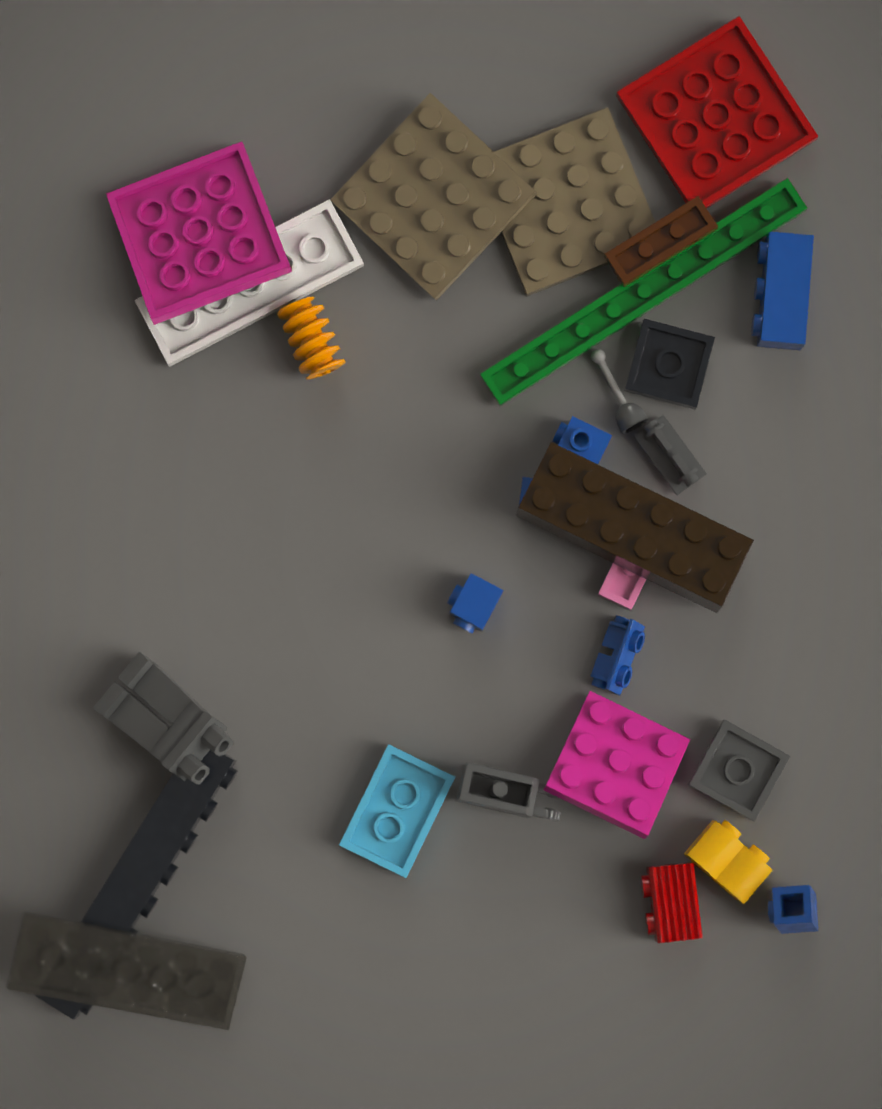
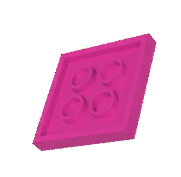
[543,691,691,839]

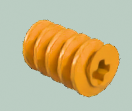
[277,297,345,380]

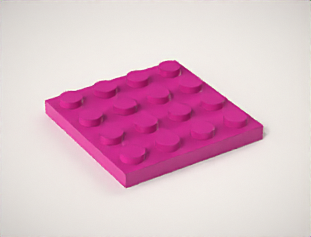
[106,141,292,325]

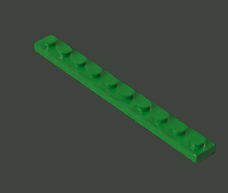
[480,178,807,406]

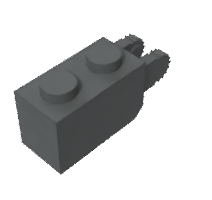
[455,762,561,821]

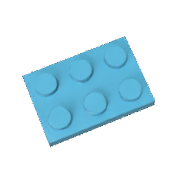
[339,744,455,878]

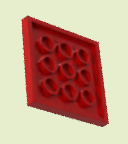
[616,16,819,208]

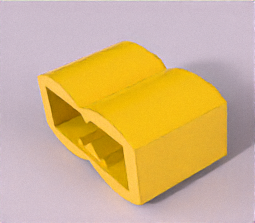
[684,820,773,904]

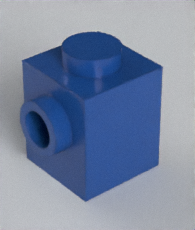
[552,416,612,464]
[447,573,504,634]
[768,885,819,934]

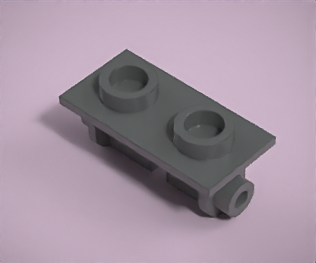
[633,415,707,495]

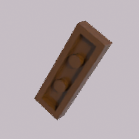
[604,196,718,287]

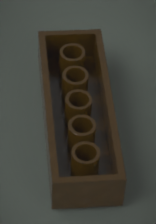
[516,442,754,613]

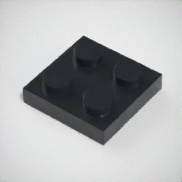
[625,319,715,410]

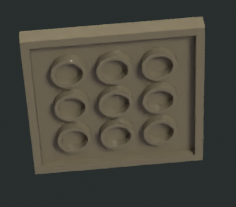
[331,93,537,301]
[495,107,655,296]

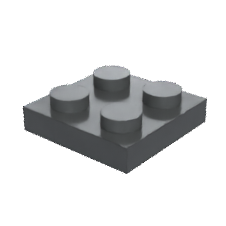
[688,720,790,822]

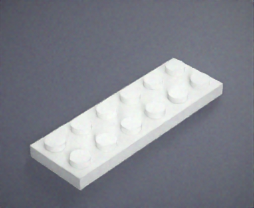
[134,199,364,367]

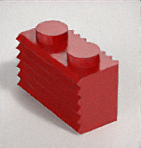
[641,862,703,943]

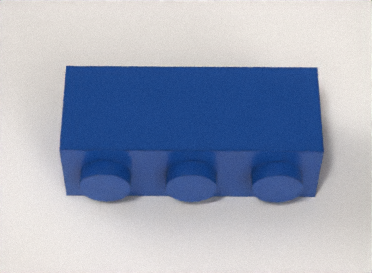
[751,231,814,350]

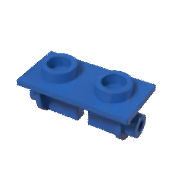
[590,615,645,696]

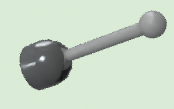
[591,349,648,434]

